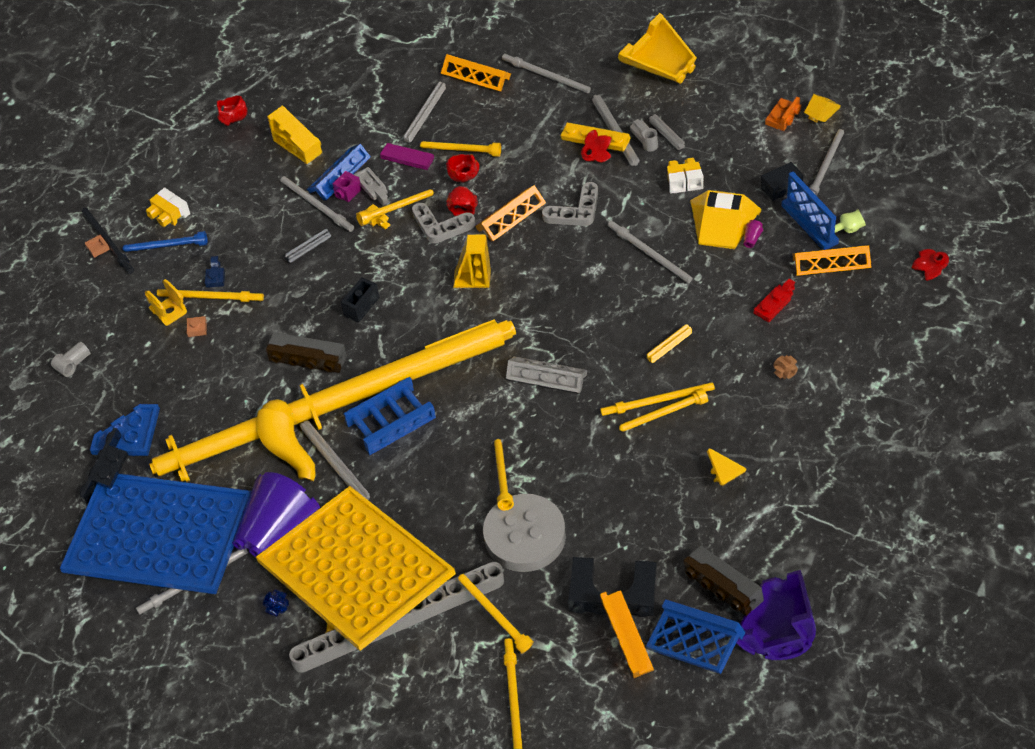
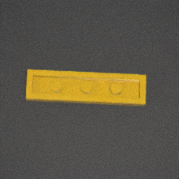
[560,122,631,152]

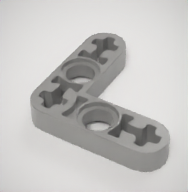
[542,182,598,226]
[412,203,476,243]

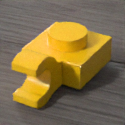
[364,204,390,229]

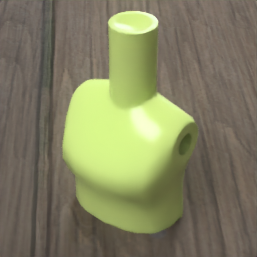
[835,209,866,233]

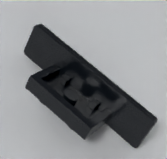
[80,428,128,503]

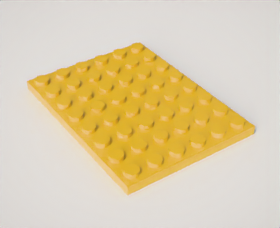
[256,486,456,651]

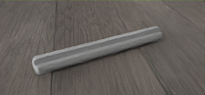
[403,82,446,143]

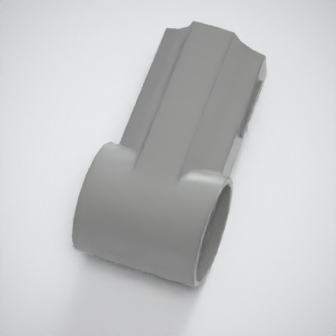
[630,119,658,152]
[51,342,91,377]

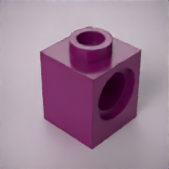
[333,171,362,203]

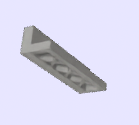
[506,356,587,393]

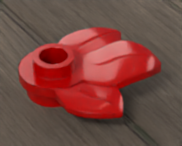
[581,130,612,162]
[912,249,949,281]

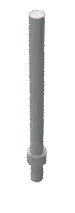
[502,54,591,93]
[809,129,844,196]
[281,176,354,232]
[608,221,693,283]
[136,548,248,615]

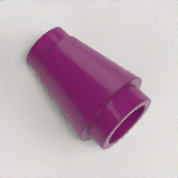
[743,220,763,248]

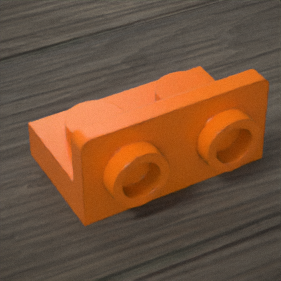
[765,97,801,131]

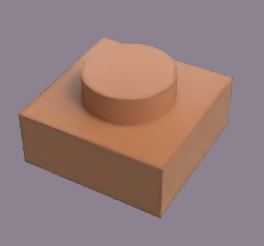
[85,235,110,258]
[187,316,207,337]

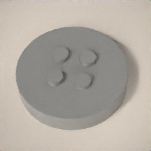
[483,494,566,572]

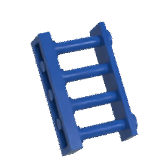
[344,377,436,455]

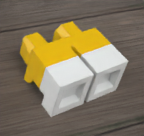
[667,158,703,194]
[146,187,190,227]

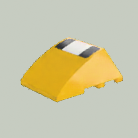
[690,190,761,249]

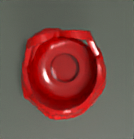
[217,95,248,126]
[446,154,479,182]
[446,186,478,216]

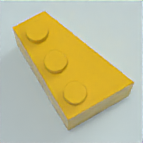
[267,105,322,164]
[453,234,491,288]

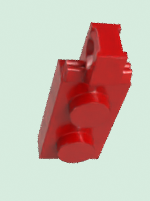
[753,279,795,322]

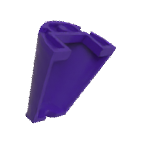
[232,472,321,557]
[736,570,816,660]

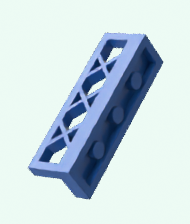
[307,144,371,200]

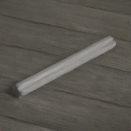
[592,95,640,166]
[300,421,370,500]

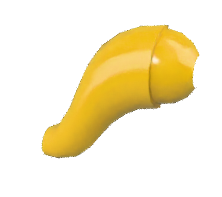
[256,399,315,482]

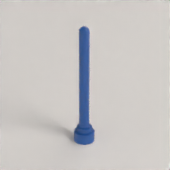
[122,231,208,252]

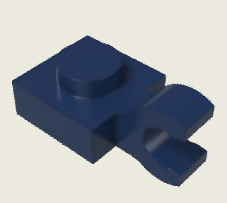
[205,256,225,288]

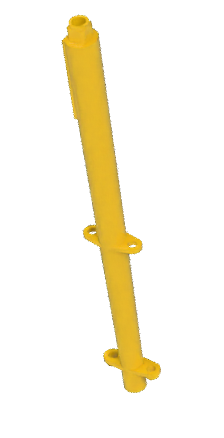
[149,319,516,482]

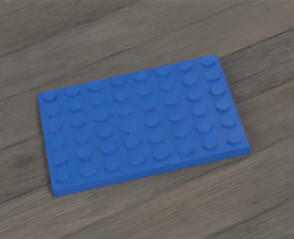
[60,474,251,594]

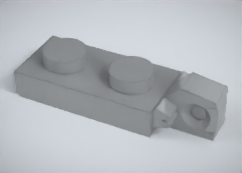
[353,167,389,206]

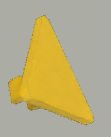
[707,449,746,486]

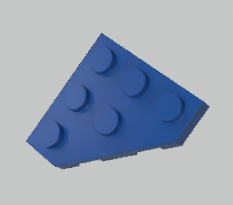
[90,404,160,456]

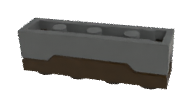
[266,332,347,373]
[683,546,764,616]

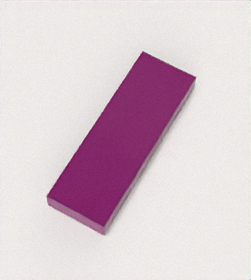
[380,143,434,170]

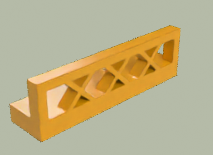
[441,54,511,91]
[475,185,546,242]
[792,245,871,276]
[600,590,654,678]

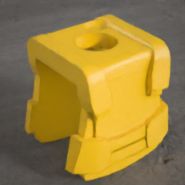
[145,279,187,326]

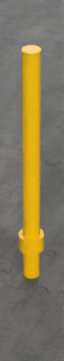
[157,289,264,302]
[600,382,715,416]
[503,638,522,749]

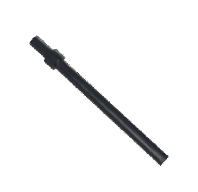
[81,207,134,274]

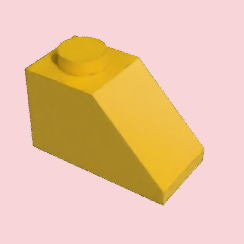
[804,94,841,123]

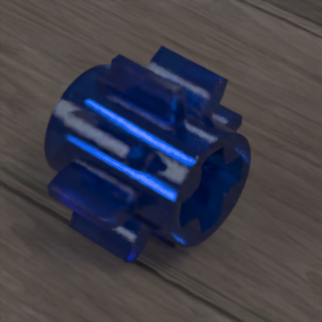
[263,589,289,617]

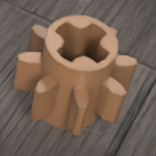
[774,355,798,379]

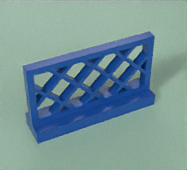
[782,172,839,250]
[646,599,745,674]

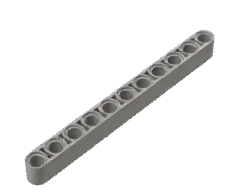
[289,562,504,673]

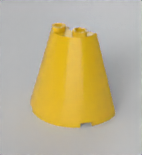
[618,13,697,84]

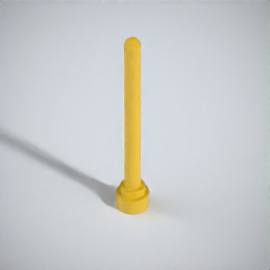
[420,141,501,157]
[356,189,434,226]
[619,388,708,432]
[494,439,514,511]
[458,574,534,654]

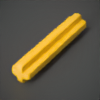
[646,324,692,363]

